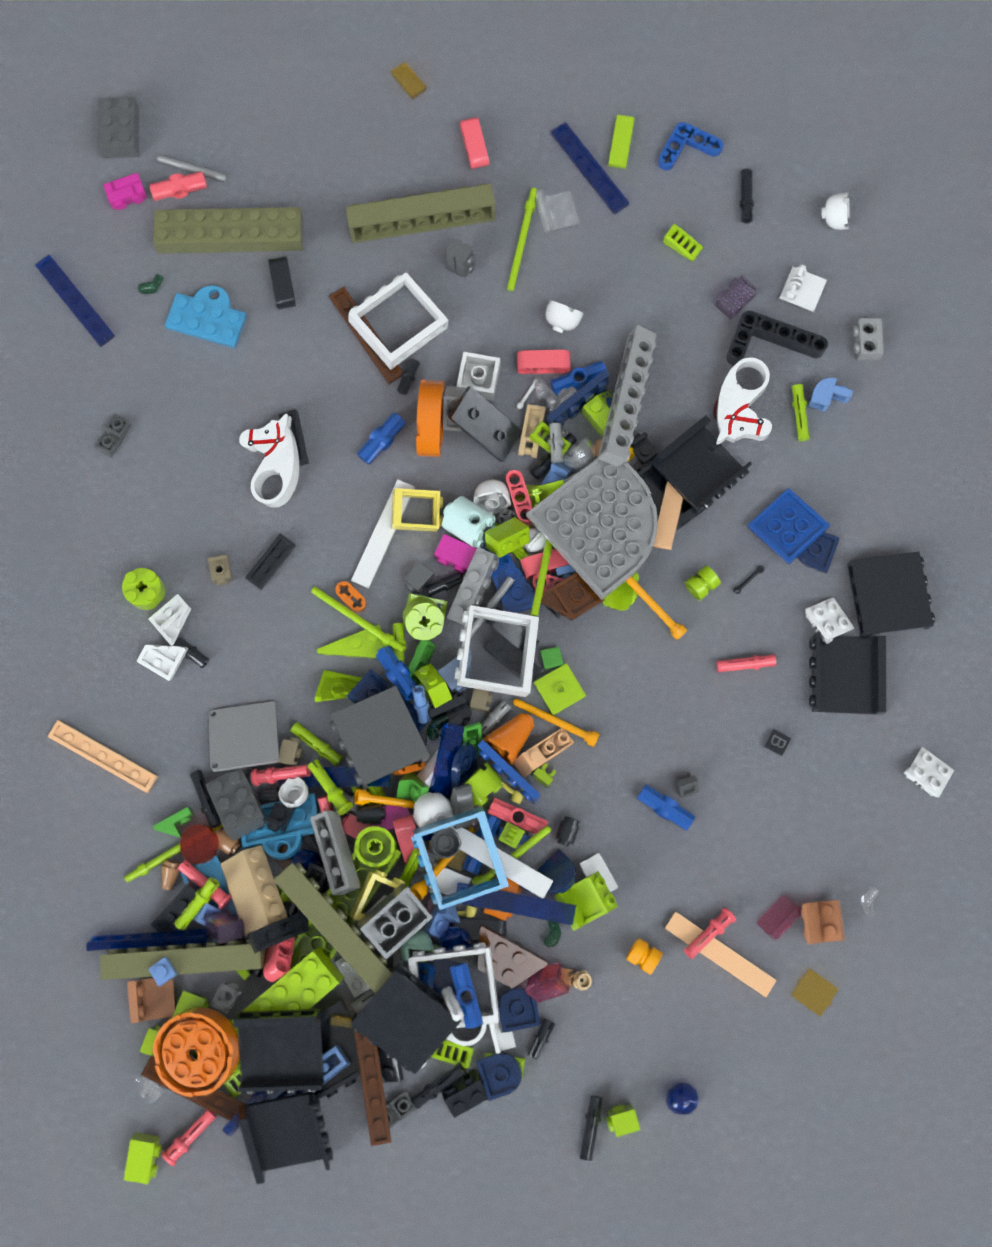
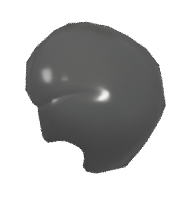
[431,828,461,858]

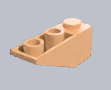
[513,728,574,778]

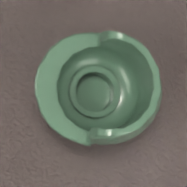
[399,930,436,962]

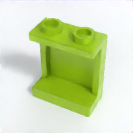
[554,871,618,931]

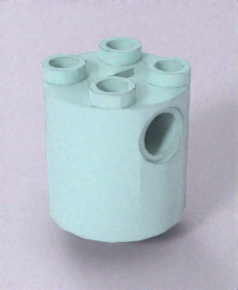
[442,496,496,549]

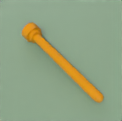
[626,577,687,640]
[513,698,600,748]
[354,788,415,809]
[410,827,475,900]

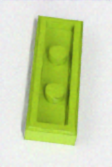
[608,114,635,169]

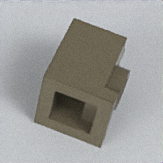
[208,555,233,586]
[470,688,493,713]
[278,737,303,766]

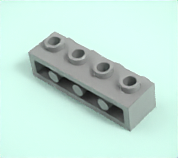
[446,547,499,626]
[310,810,361,895]

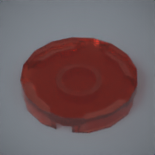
[180,824,219,864]

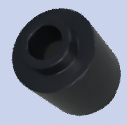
[357,804,386,824]
[555,816,580,847]

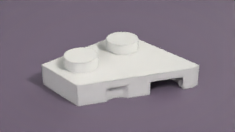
[149,594,191,646]
[136,644,188,681]

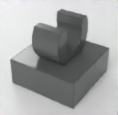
[676,772,699,798]

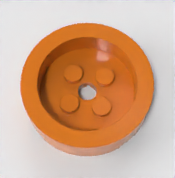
[416,379,445,457]
[153,1007,240,1097]

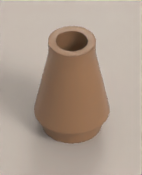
[161,860,180,890]

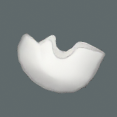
[278,776,309,808]

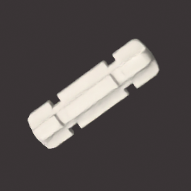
[442,986,464,1021]

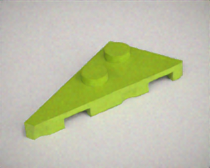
[317,624,387,659]
[315,670,390,702]

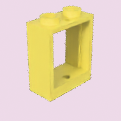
[391,488,443,532]
[349,869,405,921]

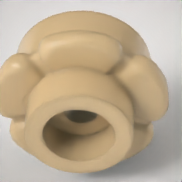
[573,970,592,990]

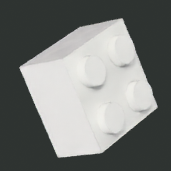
[456,352,500,401]

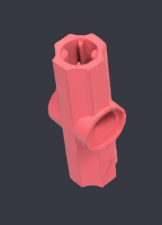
[150,171,207,201]
[488,798,549,834]

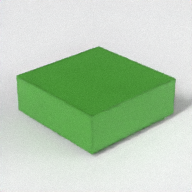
[540,646,564,670]

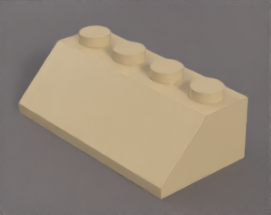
[221,845,288,938]

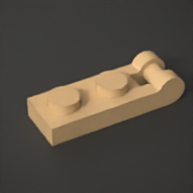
[518,404,546,458]

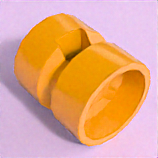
[626,937,663,975]

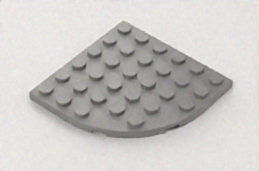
[526,458,658,600]

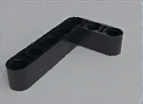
[726,311,828,366]

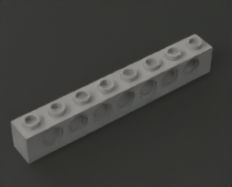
[598,325,657,467]

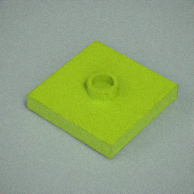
[533,663,586,716]

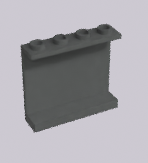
[329,686,430,789]

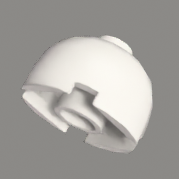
[822,192,850,230]
[546,300,584,333]
[473,479,511,515]
[413,792,453,833]

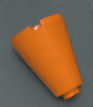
[482,713,534,766]

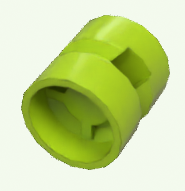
[684,565,721,601]

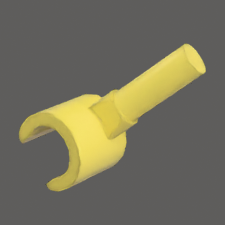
[501,781,523,804]
[457,906,477,918]

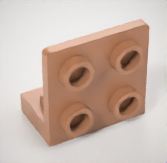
[801,900,845,944]
[127,978,176,1023]

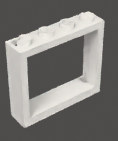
[349,272,449,370]
[455,605,539,697]
[408,942,500,1028]

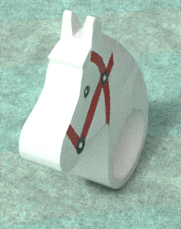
[716,358,772,445]
[239,414,299,508]

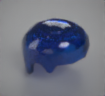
[291,849,319,875]
[439,926,471,951]
[666,1083,699,1115]

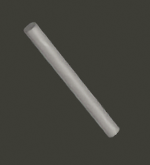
[157,155,228,182]
[470,576,515,639]

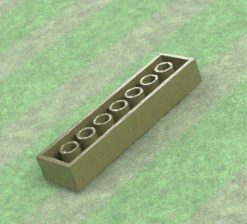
[346,183,495,243]
[153,207,303,254]
[274,861,393,994]
[100,940,267,980]

